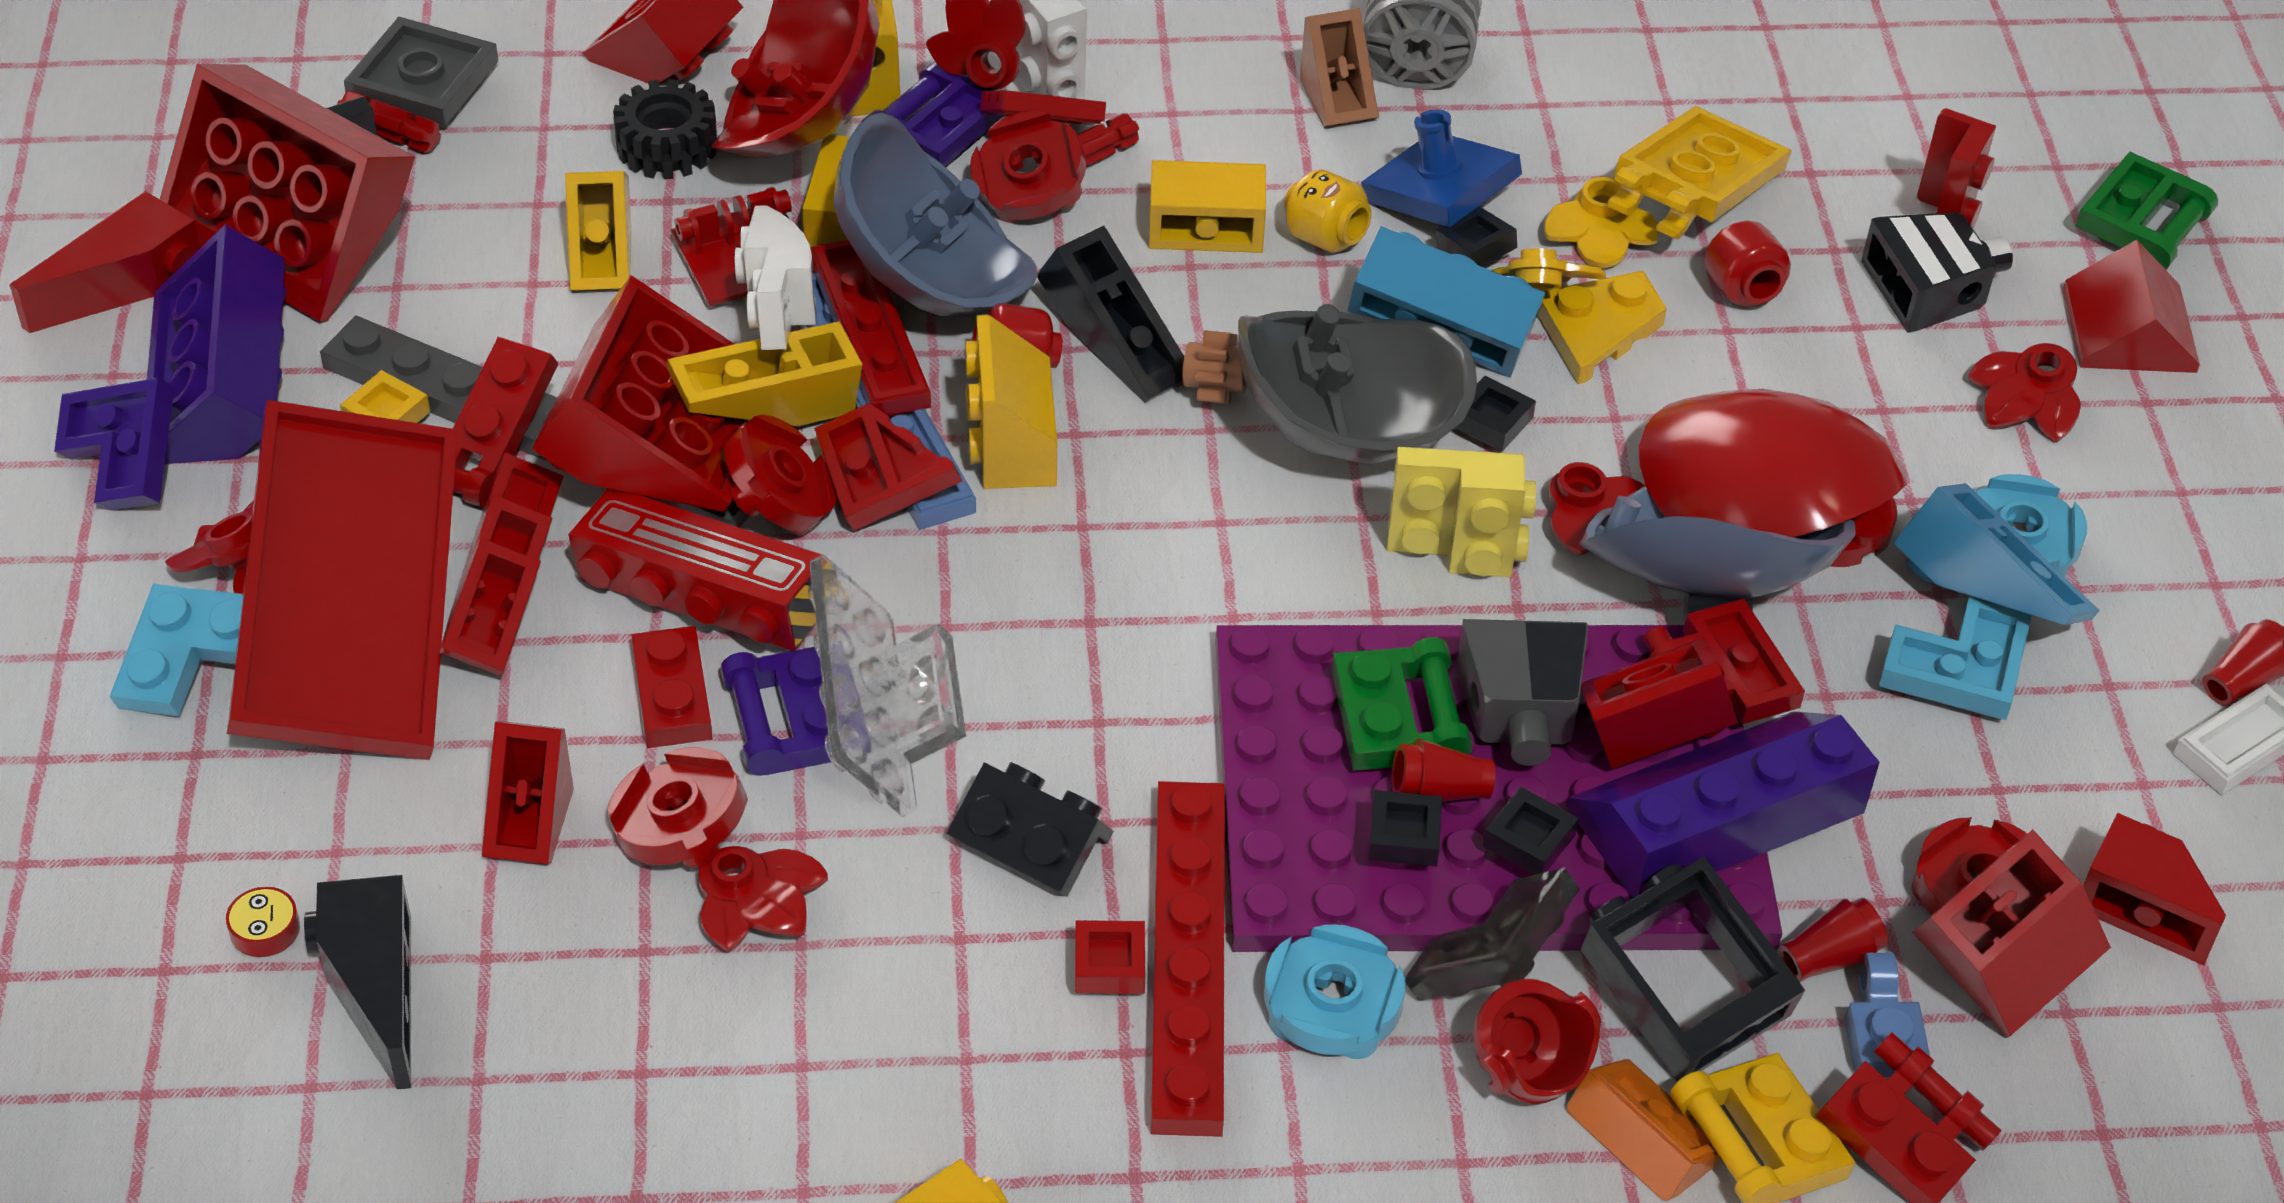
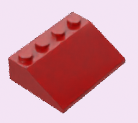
[160,64,415,322]
[532,275,750,512]

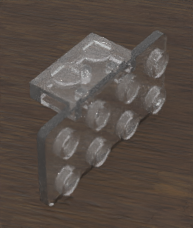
[808,554,967,817]

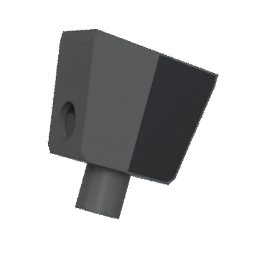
[1456,619,1588,766]

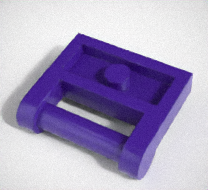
[861,62,1003,166]
[720,643,864,776]

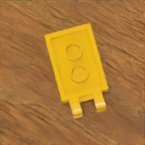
[1606,106,1792,239]

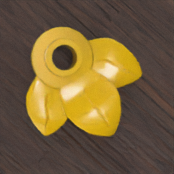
[1544,177,1659,269]
[1491,248,1606,290]

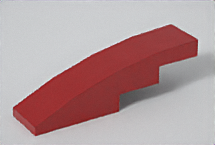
[439,452,564,676]

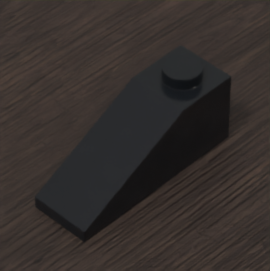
[1037,225,1184,403]
[304,875,411,1090]

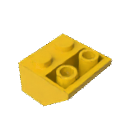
[965,315,1058,489]

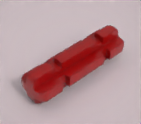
[337,90,441,153]
[1077,113,1139,167]

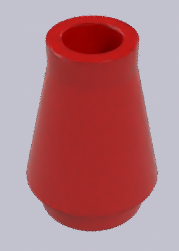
[2202,619,2284,706]
[1392,738,1496,802]
[1779,897,1889,982]

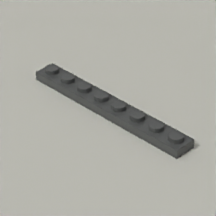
[320,315,750,528]

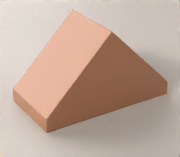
[1300,8,1379,127]

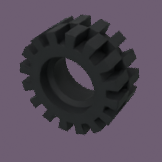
[613,79,717,179]

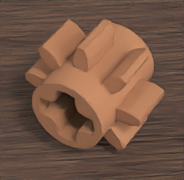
[1183,330,1247,404]

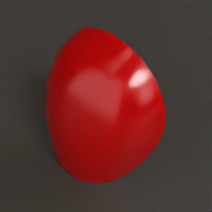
[712,0,880,158]
[1639,389,1907,538]

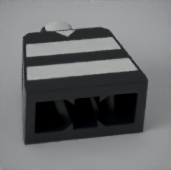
[1861,212,2013,333]

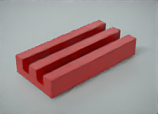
[980,90,1106,125]

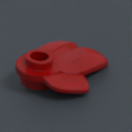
[926,0,1026,90]
[1968,343,2081,442]
[1548,462,1646,555]
[165,500,254,573]
[698,846,828,951]

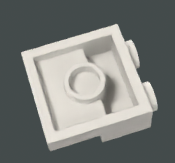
[1016,0,1087,99]

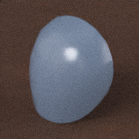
[833,112,1038,316]
[1579,486,1855,599]

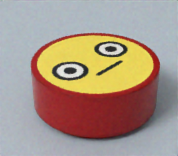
[226,887,300,957]

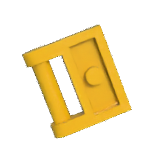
[1670,1052,1856,1203]

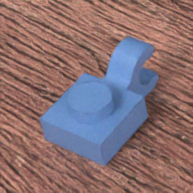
[1845,952,1930,1077]

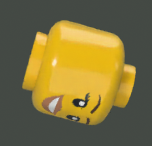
[1284,169,1372,253]

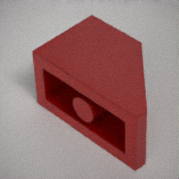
[2083,813,2226,966]

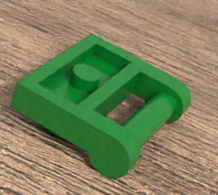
[2076,151,2218,270]
[1331,637,1473,771]

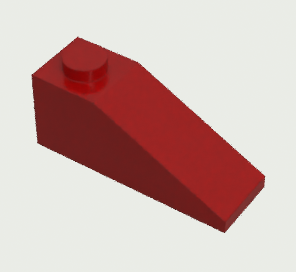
[9,191,201,333]

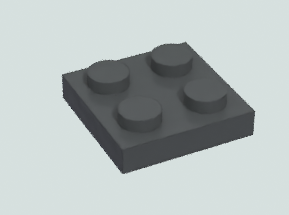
[344,16,499,127]

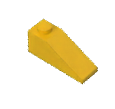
[667,321,863,426]

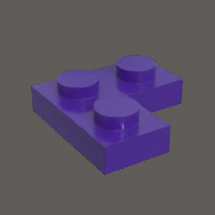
[54,378,174,510]

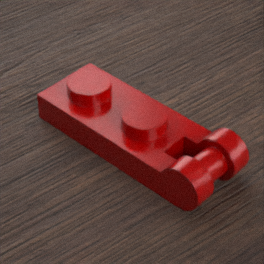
[453,337,559,508]

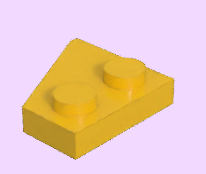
[1538,270,1667,384]

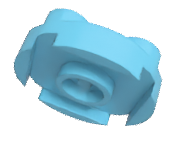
[1973,474,2087,577]
[1264,925,1406,1059]

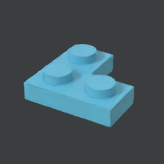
[109,583,243,717]
[1879,596,2032,720]

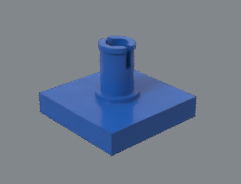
[1361,109,1522,227]

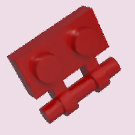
[1643,599,1805,738]
[1815,1032,2002,1203]

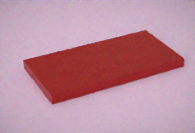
[226,400,458,760]

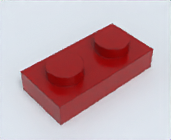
[631,625,713,749]

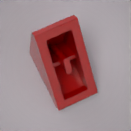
[482,721,574,864]

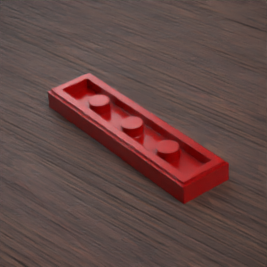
[810,240,931,416]

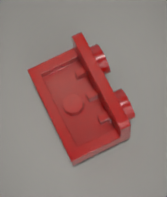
[1917,108,1996,228]

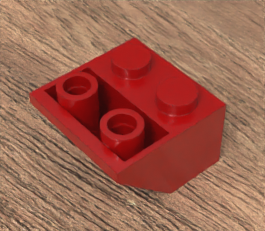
[1912,829,2111,1038]

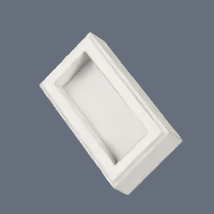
[2173,683,2284,795]

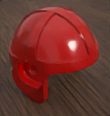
[1474,979,1601,1104]

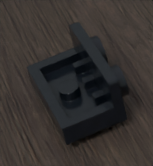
[946,762,1114,897]

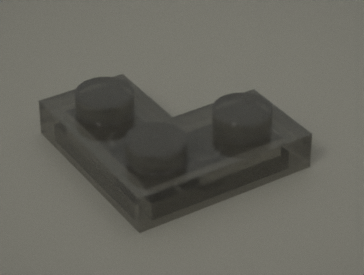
[1405,868,1580,1001]

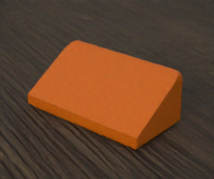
[1567,1059,1723,1201]

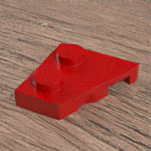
[814,403,962,531]

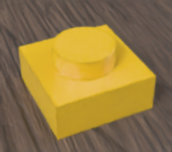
[340,370,430,423]

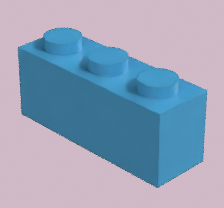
[1347,226,1545,378]

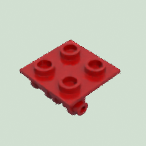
[670,187,814,306]

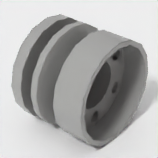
[1364,0,1482,90]

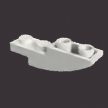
[735,205,817,350]

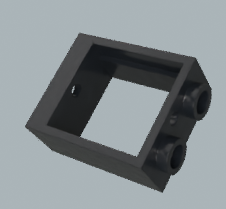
[1581,856,1805,1082]

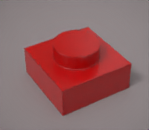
[1075,920,1146,994]

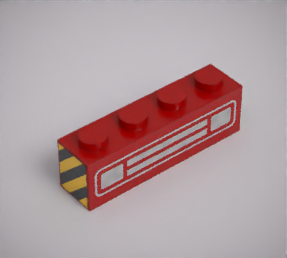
[568,489,834,652]

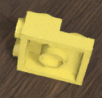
[1387,447,1536,577]

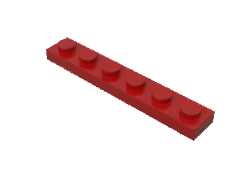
[1151,781,1225,1137]

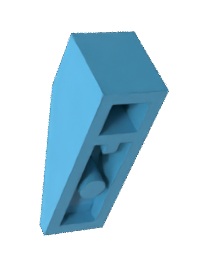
[1893,483,2100,625]

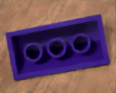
[147,225,286,464]
[1566,712,1880,898]

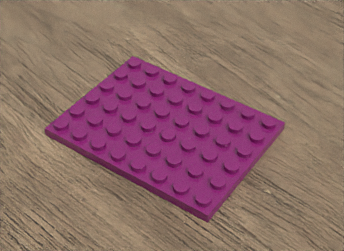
[1215,625,1783,952]

